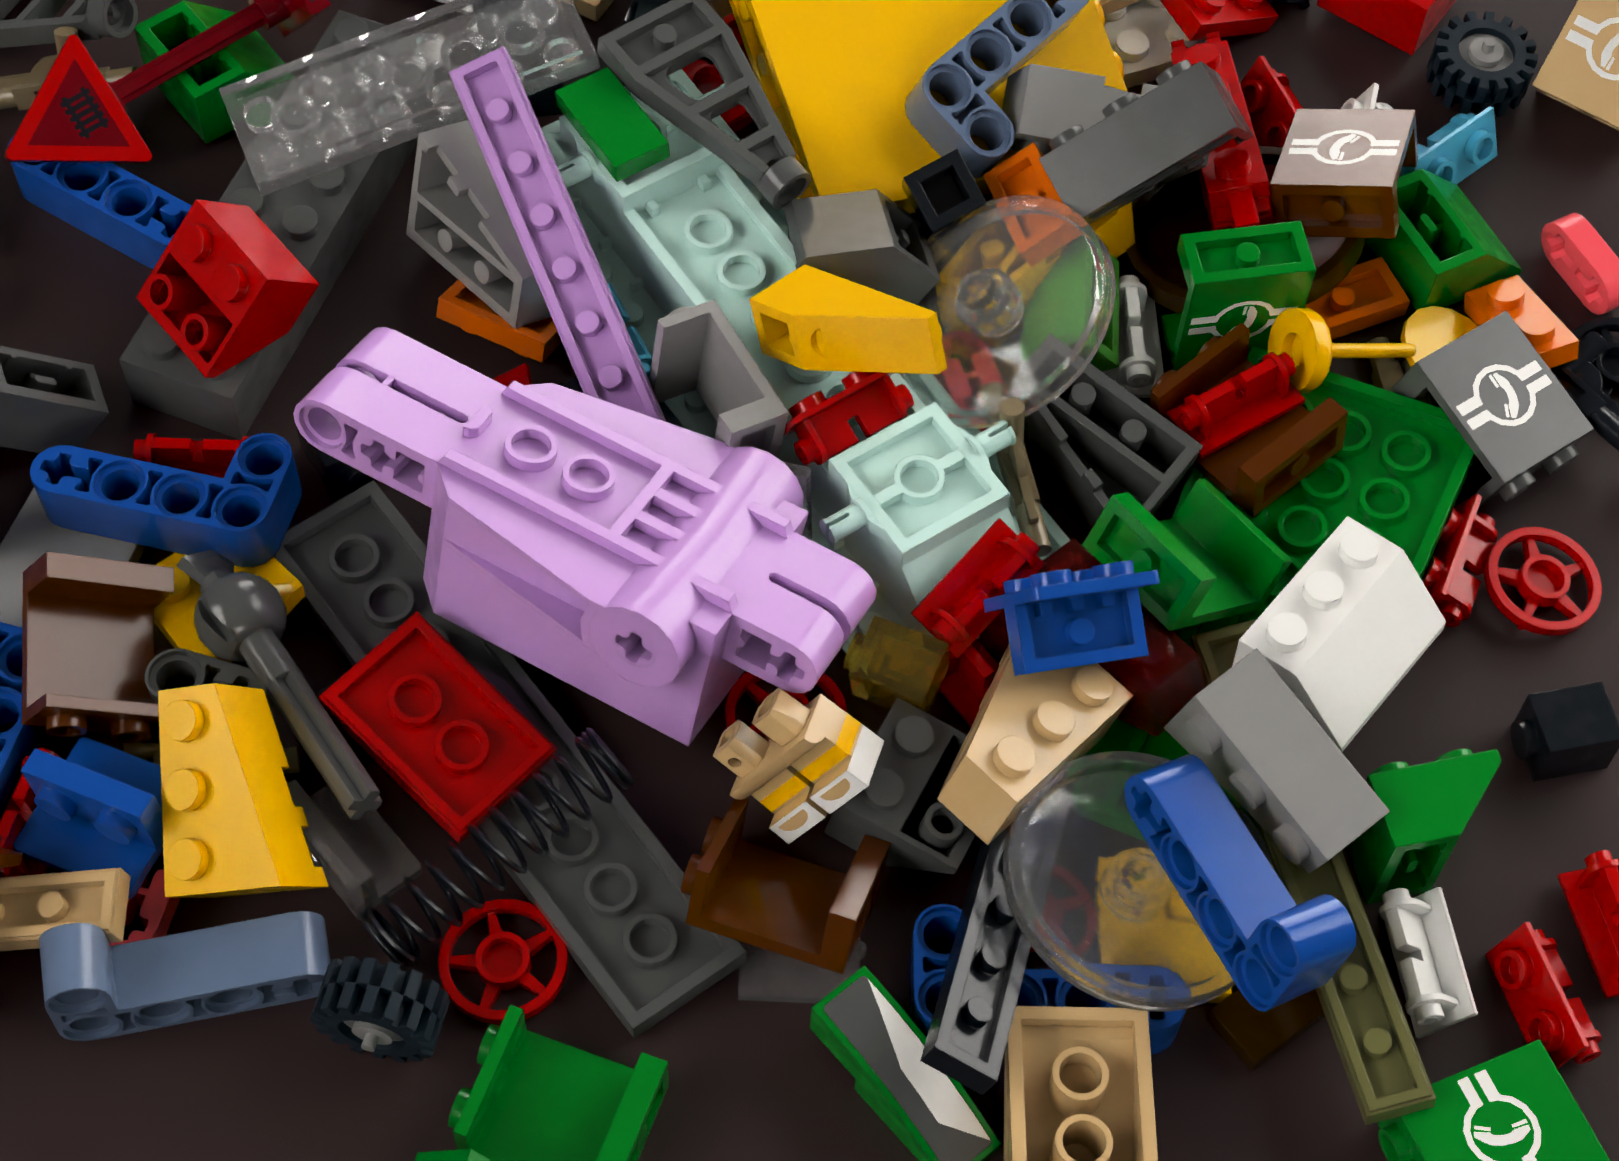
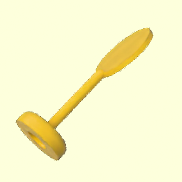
[1267,306,1478,393]

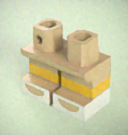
[713,687,884,844]

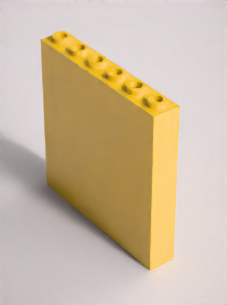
[729,0,1128,214]

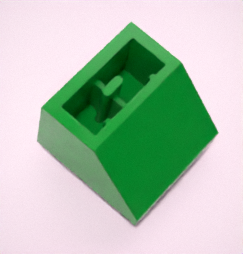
[134,0,297,144]
[1365,168,1522,311]
[1346,749,1502,904]

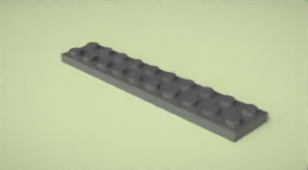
[274,480,746,1039]

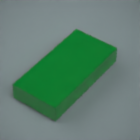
[555,67,670,182]

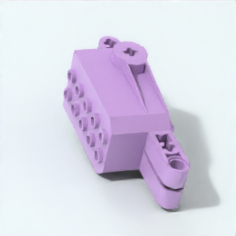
[293,327,876,747]

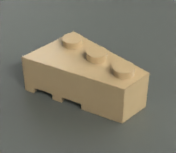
[937,644,1133,845]

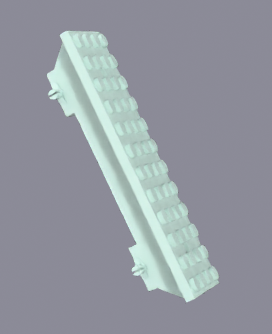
[541,68,1089,697]

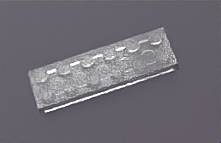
[219,0,600,196]

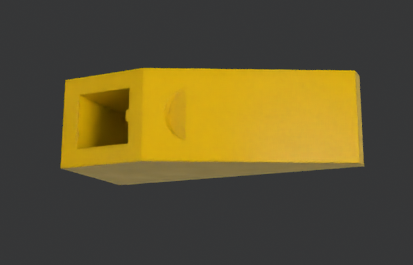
[749,264,947,374]

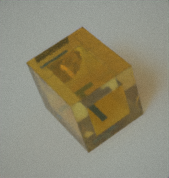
[844,615,950,714]

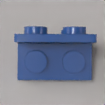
[983,560,1160,676]
[13,737,163,899]

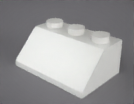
[1232,516,1446,752]

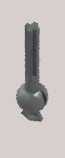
[176,549,383,820]

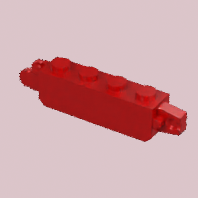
[1170,31,1274,231]

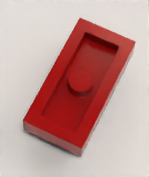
[1160,0,1279,41]

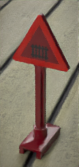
[4,0,332,163]

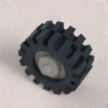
[1426,11,1538,117]
[310,956,450,1062]

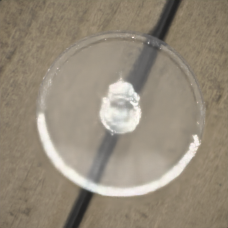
[899,195,1116,429]
[1003,751,1274,1012]

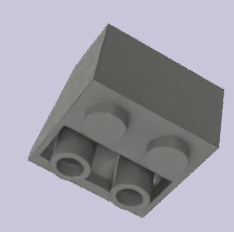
[783,189,940,305]
[0,346,109,453]
[824,697,976,874]

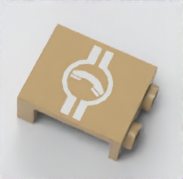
[1532,0,1619,131]

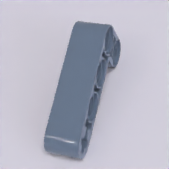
[905,0,1089,178]
[39,911,331,1041]

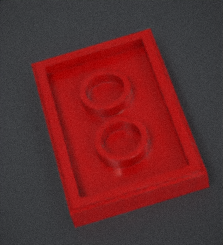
[318,612,557,844]

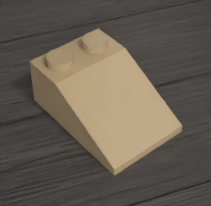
[1004,1006,1158,1161]

